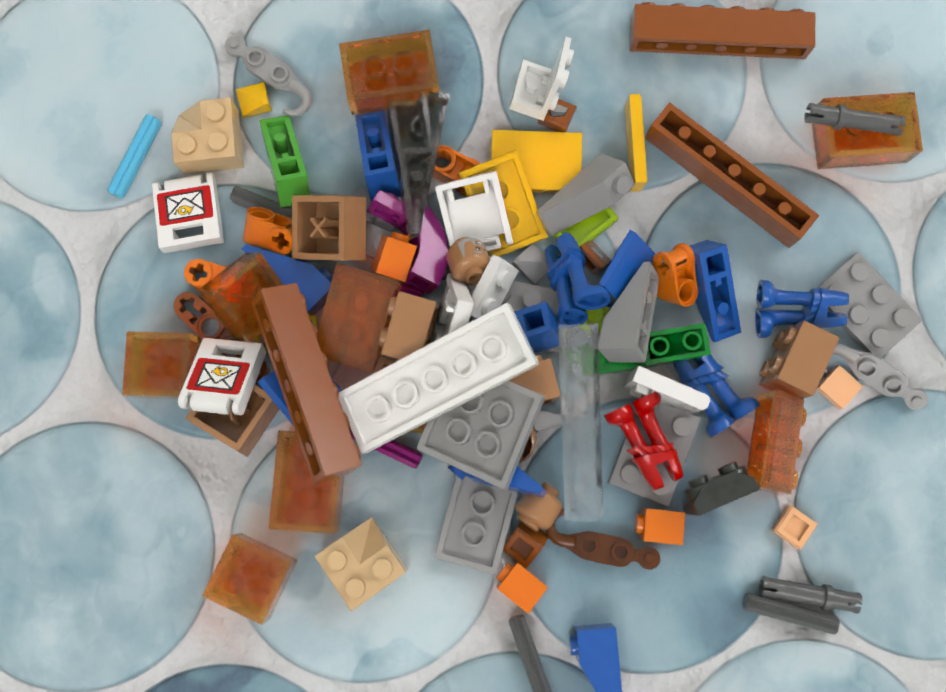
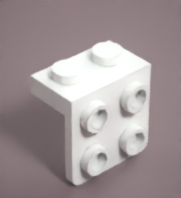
[509,36,574,121]
[442,255,519,319]

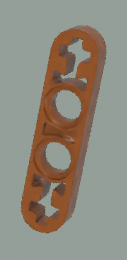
[173,292,270,384]

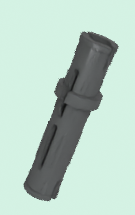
[804,103,906,136]
[759,575,862,614]

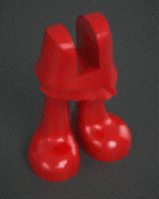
[603,392,684,491]

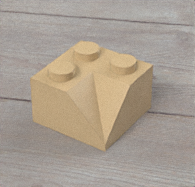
[171,97,244,174]
[314,517,408,611]

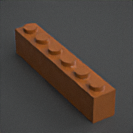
[629,2,815,59]
[645,102,819,248]
[251,283,361,484]

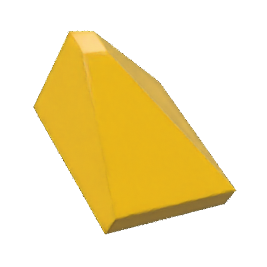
[236,82,272,118]

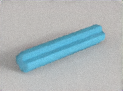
[107,114,162,198]

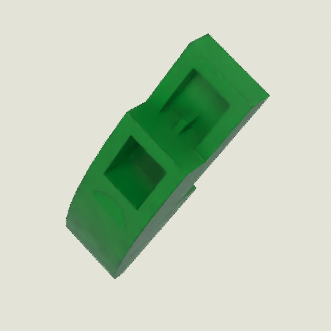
[578,323,711,378]

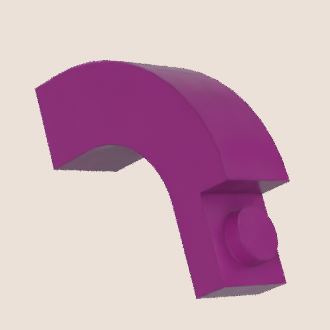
[367,190,448,294]

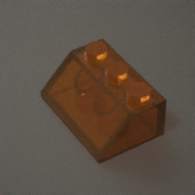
[747,390,807,495]

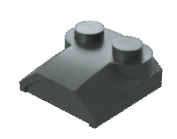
[683,462,760,516]

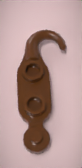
[546,508,660,570]

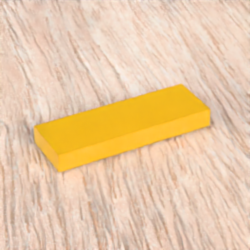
[624,94,647,192]

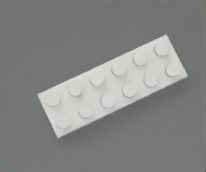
[338,303,539,454]

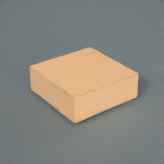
[817,365,863,410]
[771,505,818,550]

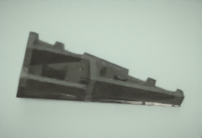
[387,92,449,239]

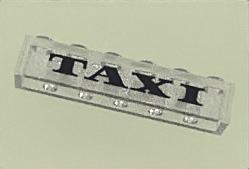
[558,323,604,521]

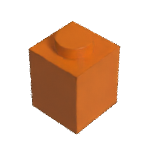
[371,231,417,282]
[634,508,685,545]
[496,561,548,614]

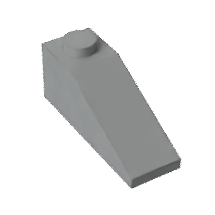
[537,153,635,236]
[596,261,660,363]

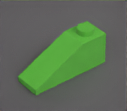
[259,115,310,208]

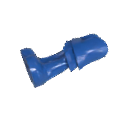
[545,232,611,328]
[755,280,849,338]
[673,355,760,437]

